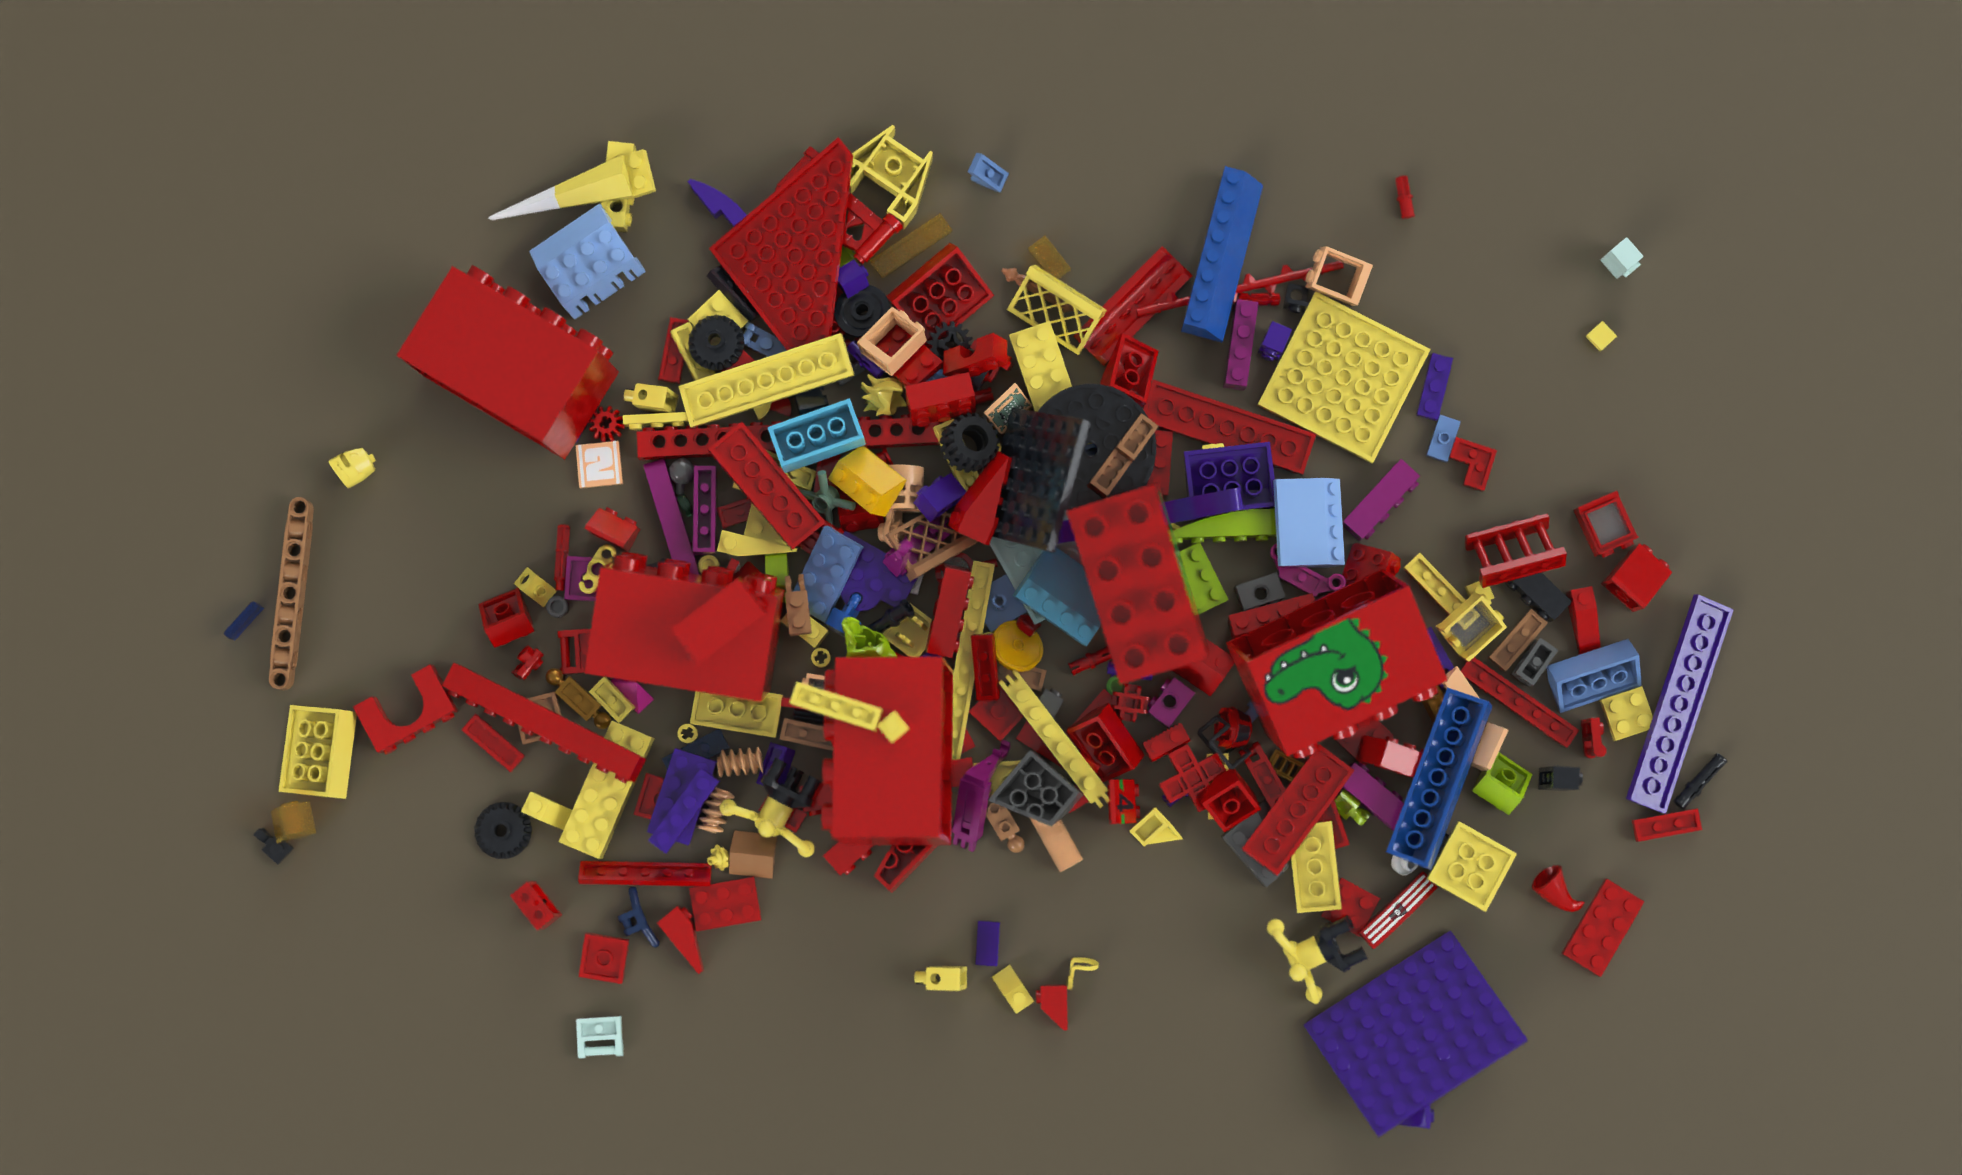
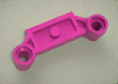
[1270,543,1346,597]

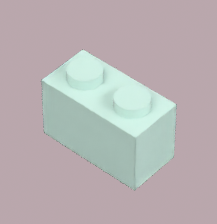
[1601,237,1644,279]

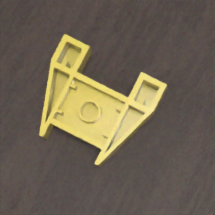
[849,125,933,229]
[717,482,798,557]

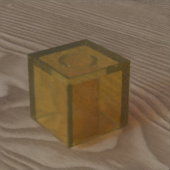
[270,801,316,844]

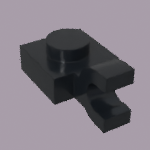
[254,828,294,865]

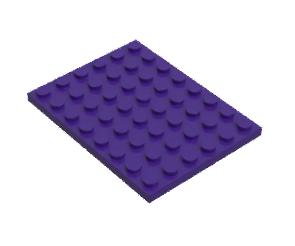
[1304,930,1528,1138]

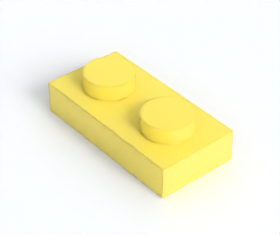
[589,676,636,723]

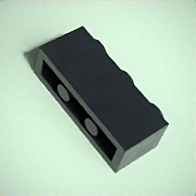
[1505,573,1572,622]
[1538,766,1583,791]

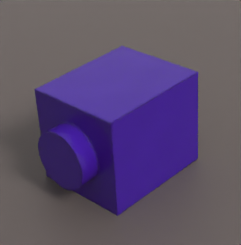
[838,259,869,298]

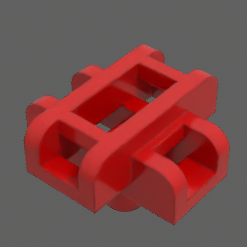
[1110,683,1150,722]

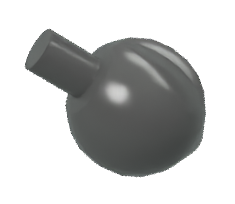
[669,457,694,495]

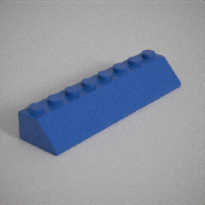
[1181,166,1263,343]
[1386,687,1493,870]

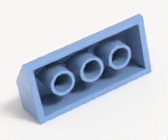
[1547,639,1642,713]

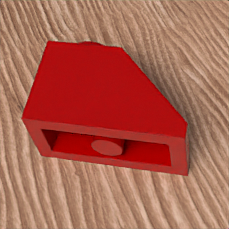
[1036,985,1068,1030]

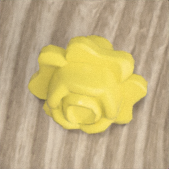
[707,844,729,871]

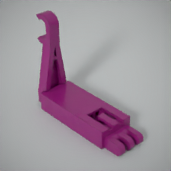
[882,516,954,577]
[952,740,1010,852]

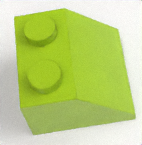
[1472,752,1533,815]

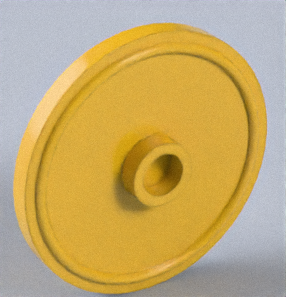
[994,620,1043,672]

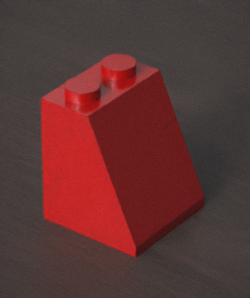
[1601,543,1672,612]

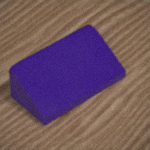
[756,742,795,785]
[975,921,1000,967]

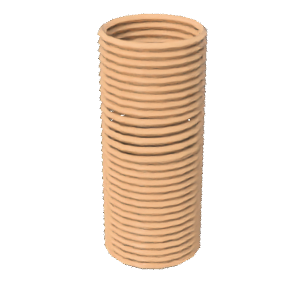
[1030,818,1083,872]

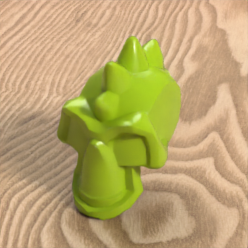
[842,617,897,657]

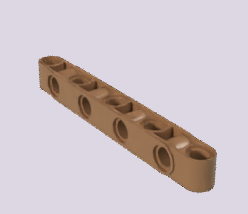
[269,497,314,690]

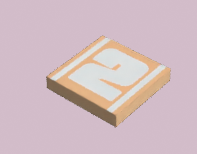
[576,441,623,489]

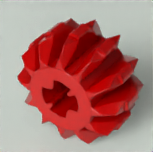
[589,406,625,442]

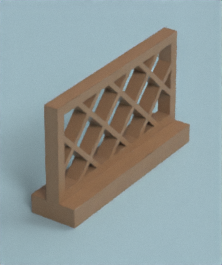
[886,512,979,582]

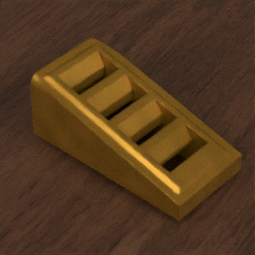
[1269,749,1304,782]

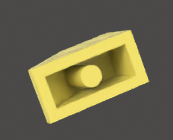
[521,791,572,830]

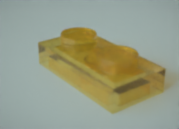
[1028,236,1071,279]

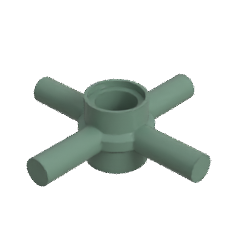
[799,470,856,526]

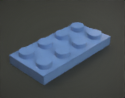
[793,526,864,623]

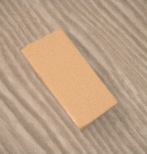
[1442,666,1479,698]

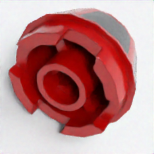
[1214,706,1252,749]

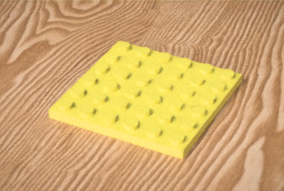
[1257,291,1431,464]

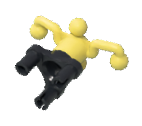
[719,758,821,857]
[1267,915,1368,1004]

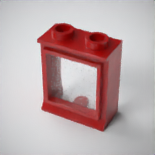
[1573,491,1639,558]

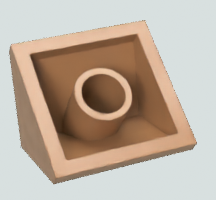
[729,830,778,879]

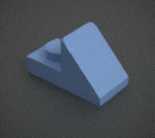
[968,153,1009,192]

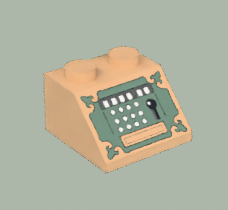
[983,383,1032,438]

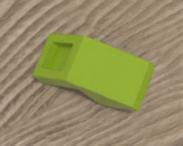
[765,553,789,603]

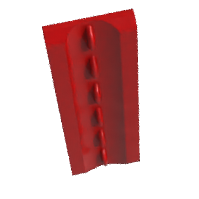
[1073,246,1193,366]

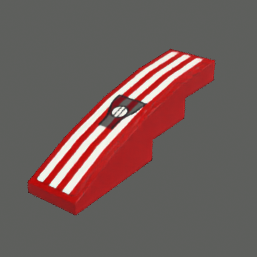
[1358,871,1438,949]

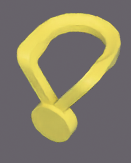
[1066,957,1099,990]

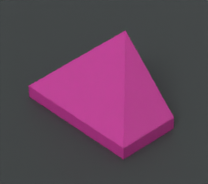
[611,678,654,714]

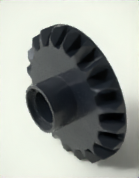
[834,285,890,338]
[688,314,744,370]
[474,802,532,859]

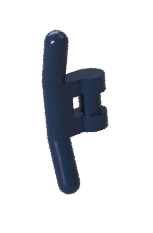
[617,886,660,947]

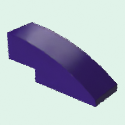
[687,179,747,227]

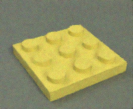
[1426,821,1517,912]

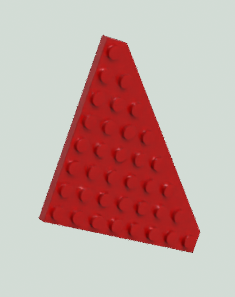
[709,137,853,350]

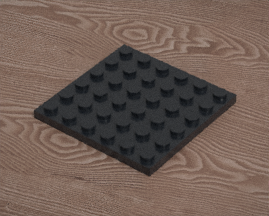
[992,408,1090,553]

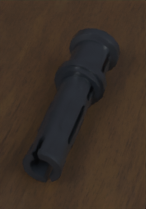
[867,599,914,633]

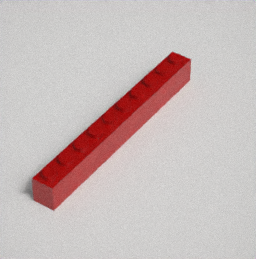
[442,663,646,783]

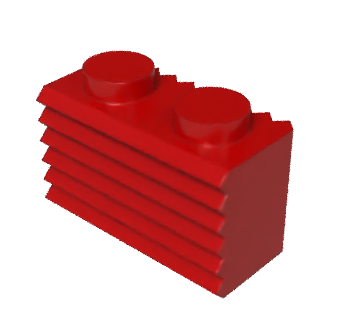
[1142,723,1191,762]

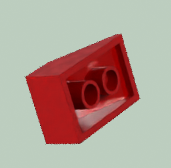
[1100,333,1159,407]

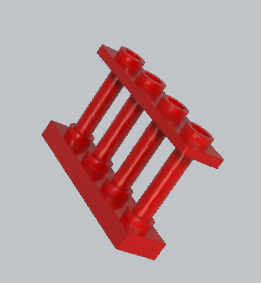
[1465,514,1567,588]

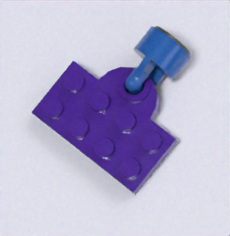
[825,531,919,637]

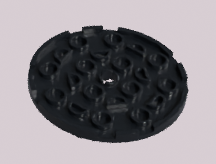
[1038,384,1156,511]

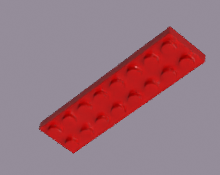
[1143,379,1316,475]

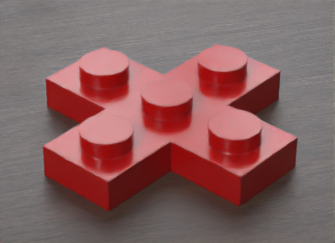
[1159,744,1226,812]

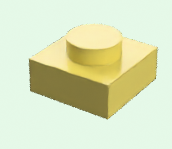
[1465,581,1494,600]
[878,711,910,743]

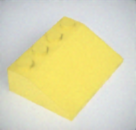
[278,705,357,799]

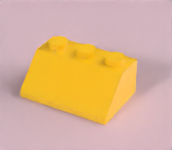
[828,446,907,517]

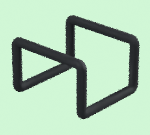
[1198,715,1252,769]

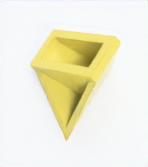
[1129,807,1183,847]

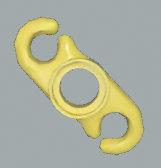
[579,544,617,594]

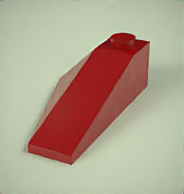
[948,451,1012,546]

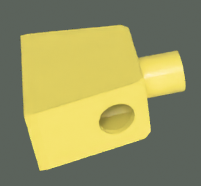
[624,383,679,413]
[915,966,967,991]

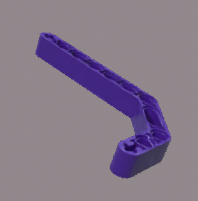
[1057,488,1244,544]

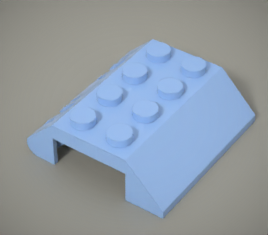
[529,203,646,319]

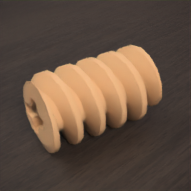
[717,747,763,778]
[696,787,735,833]

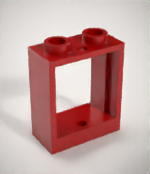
[510,881,562,931]

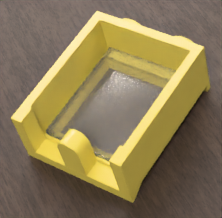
[1435,592,1507,662]

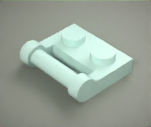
[576,1016,624,1059]

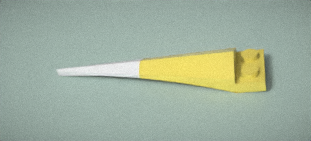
[488,149,656,220]

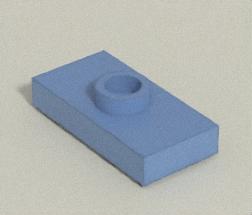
[1426,415,1461,463]

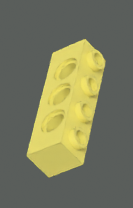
[601,141,637,232]

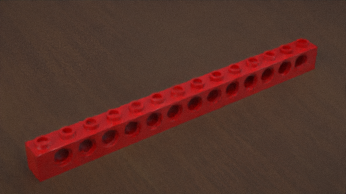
[637,414,940,460]

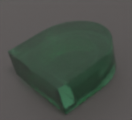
[677,494,693,518]

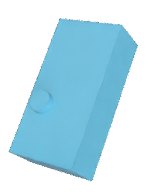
[768,398,866,473]

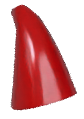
[1532,865,1585,912]

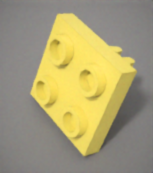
[883,603,932,657]

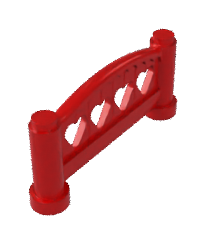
[775,146,903,265]

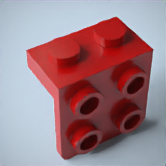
[836,487,884,532]
[1342,543,1401,585]

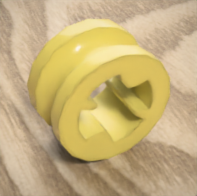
[811,648,831,668]
[677,724,698,744]

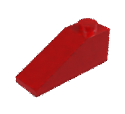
[1565,586,1601,655]
[657,906,704,974]

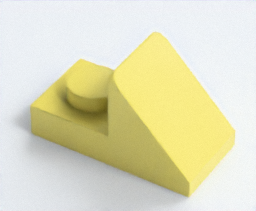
[992,965,1034,1014]

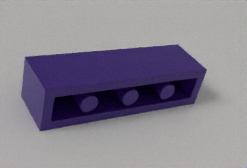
[648,768,720,854]

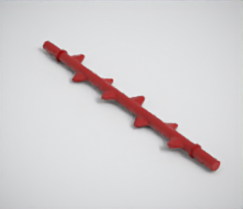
[1136,261,1344,317]

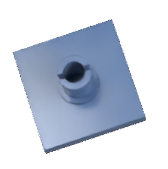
[985,575,1027,632]

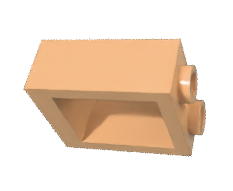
[1305,246,1373,306]
[857,307,927,376]

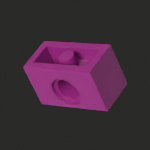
[1147,677,1195,729]

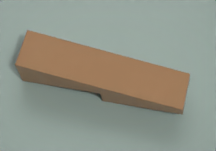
[1087,413,1159,498]

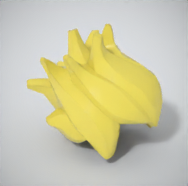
[861,374,907,416]

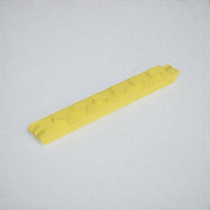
[998,669,1109,808]

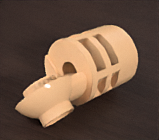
[878,465,924,548]

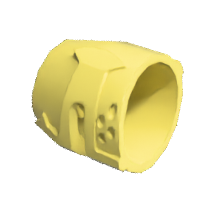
[328,448,376,489]

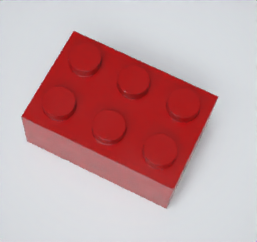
[905,372,976,427]

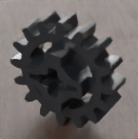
[926,321,973,361]

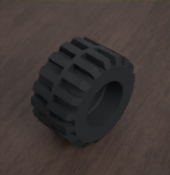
[940,413,1000,473]

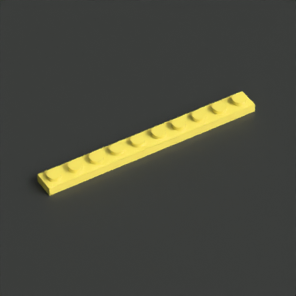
[952,561,995,760]

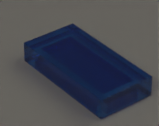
[224,601,264,640]

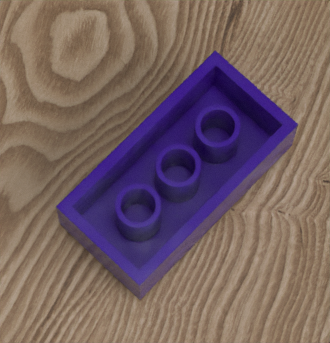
[647,748,717,846]

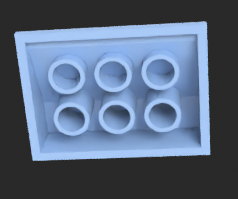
[1273,478,1345,568]

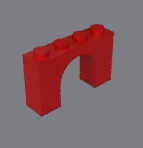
[353,664,459,755]

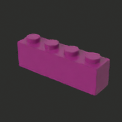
[1223,299,1259,391]
[1342,459,1420,541]
[693,466,717,555]
[1342,762,1404,831]

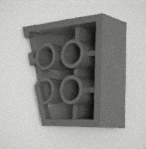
[988,750,1084,827]
[1221,799,1292,887]

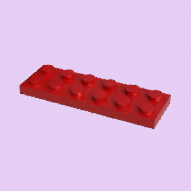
[708,421,826,551]
[1241,744,1355,876]

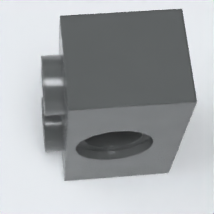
[1234,572,1285,612]
[1510,638,1558,687]

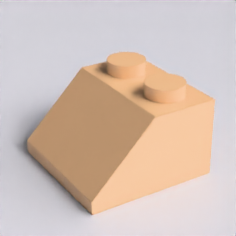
[1471,722,1508,771]

